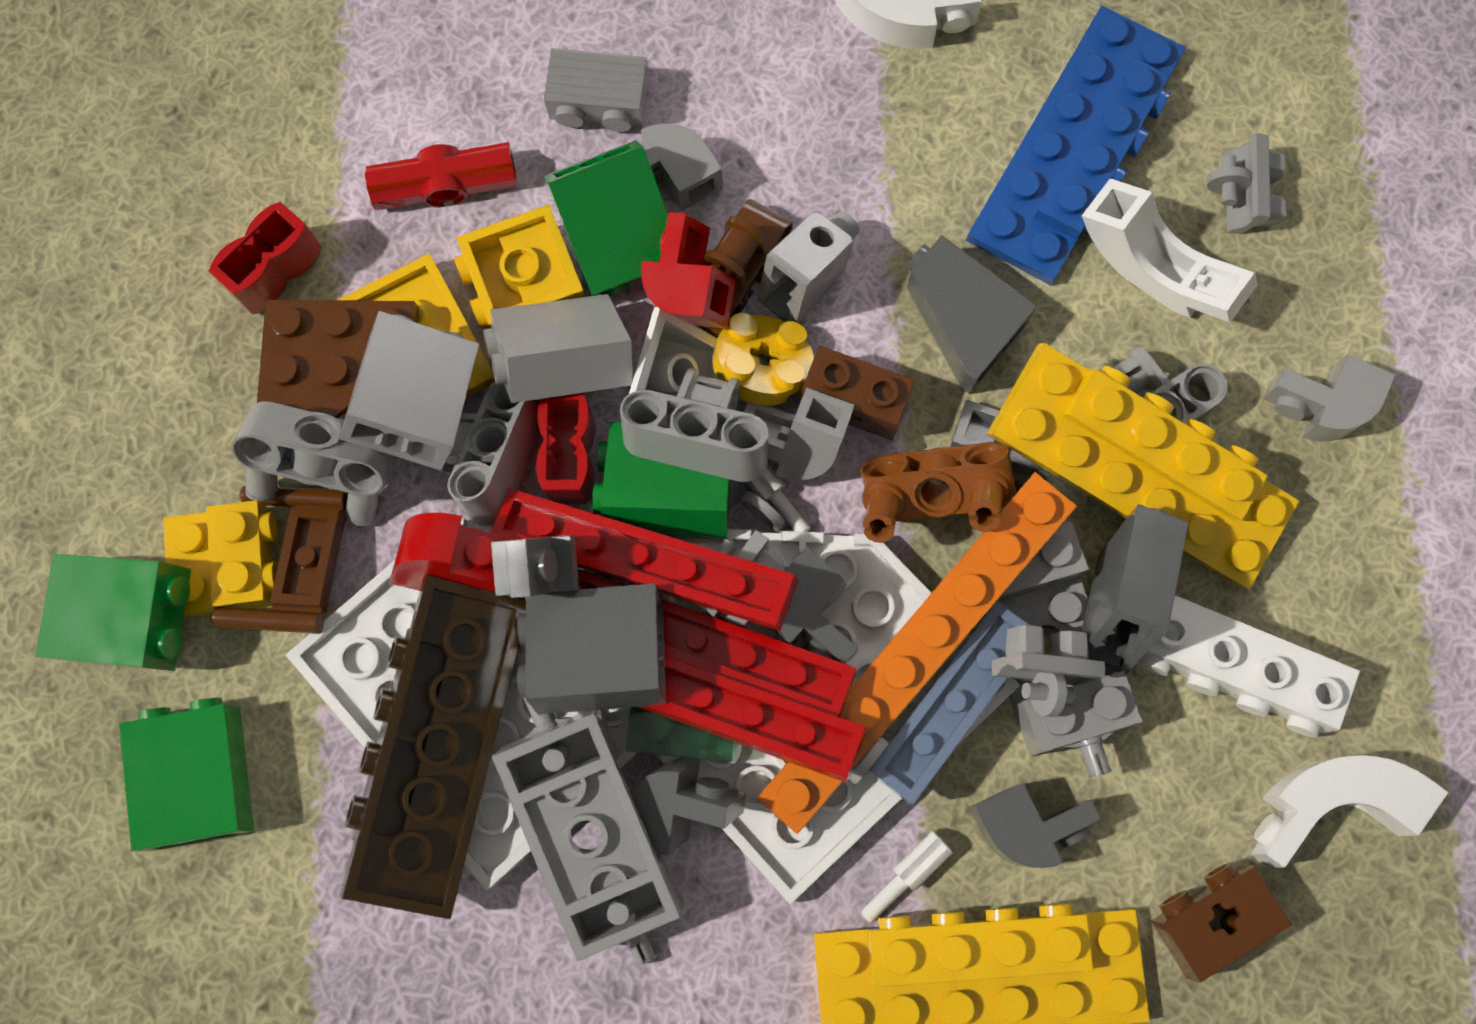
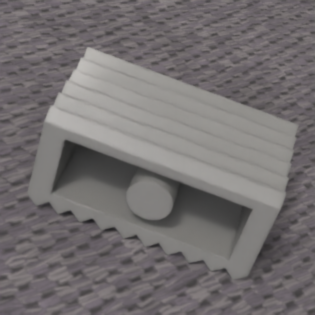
[544,48,649,132]

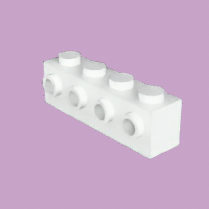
[1137,595,1360,738]

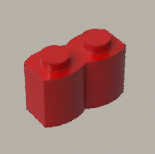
[208,202,322,315]
[536,393,595,504]

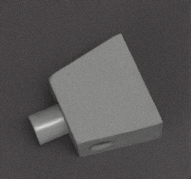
[757,212,860,324]

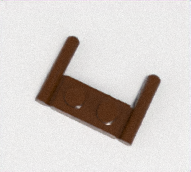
[210,485,348,634]

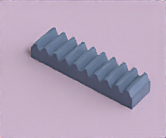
[868,601,1029,805]

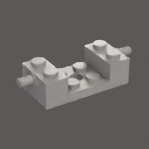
[983,508,1142,778]
[492,698,681,966]

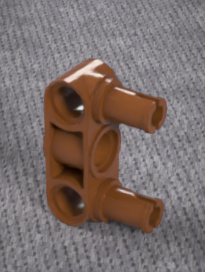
[860,442,1017,543]

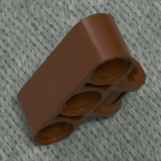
[697,199,793,338]

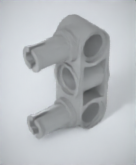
[231,401,394,526]

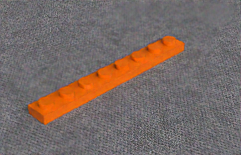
[757,472,1077,834]

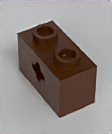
[800,345,915,441]
[1151,862,1292,983]

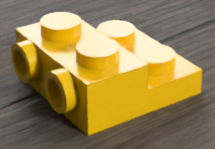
[454,204,585,329]
[163,500,278,618]

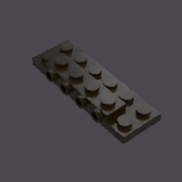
[340,575,526,920]

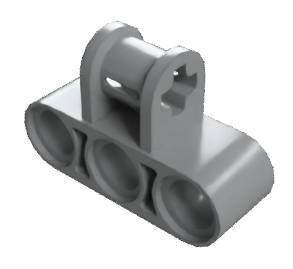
[1099,346,1228,424]
[620,368,769,482]
[431,382,541,526]

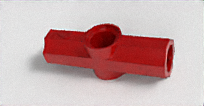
[364,142,517,211]

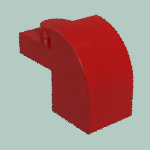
[641,212,736,329]
[389,512,512,592]

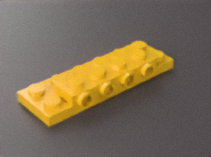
[987,343,1299,590]
[813,903,1150,1024]

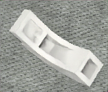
[835,0,982,49]
[1082,179,1258,323]
[1251,755,1448,868]

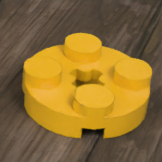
[712,313,814,406]

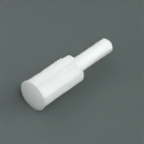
[746,463,810,532]
[861,831,953,922]

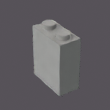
[483,294,633,403]
[339,311,479,470]

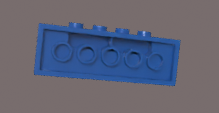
[966,5,1186,286]

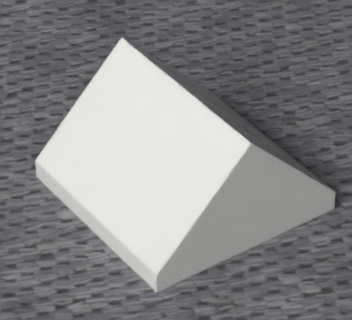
[629,307,723,396]

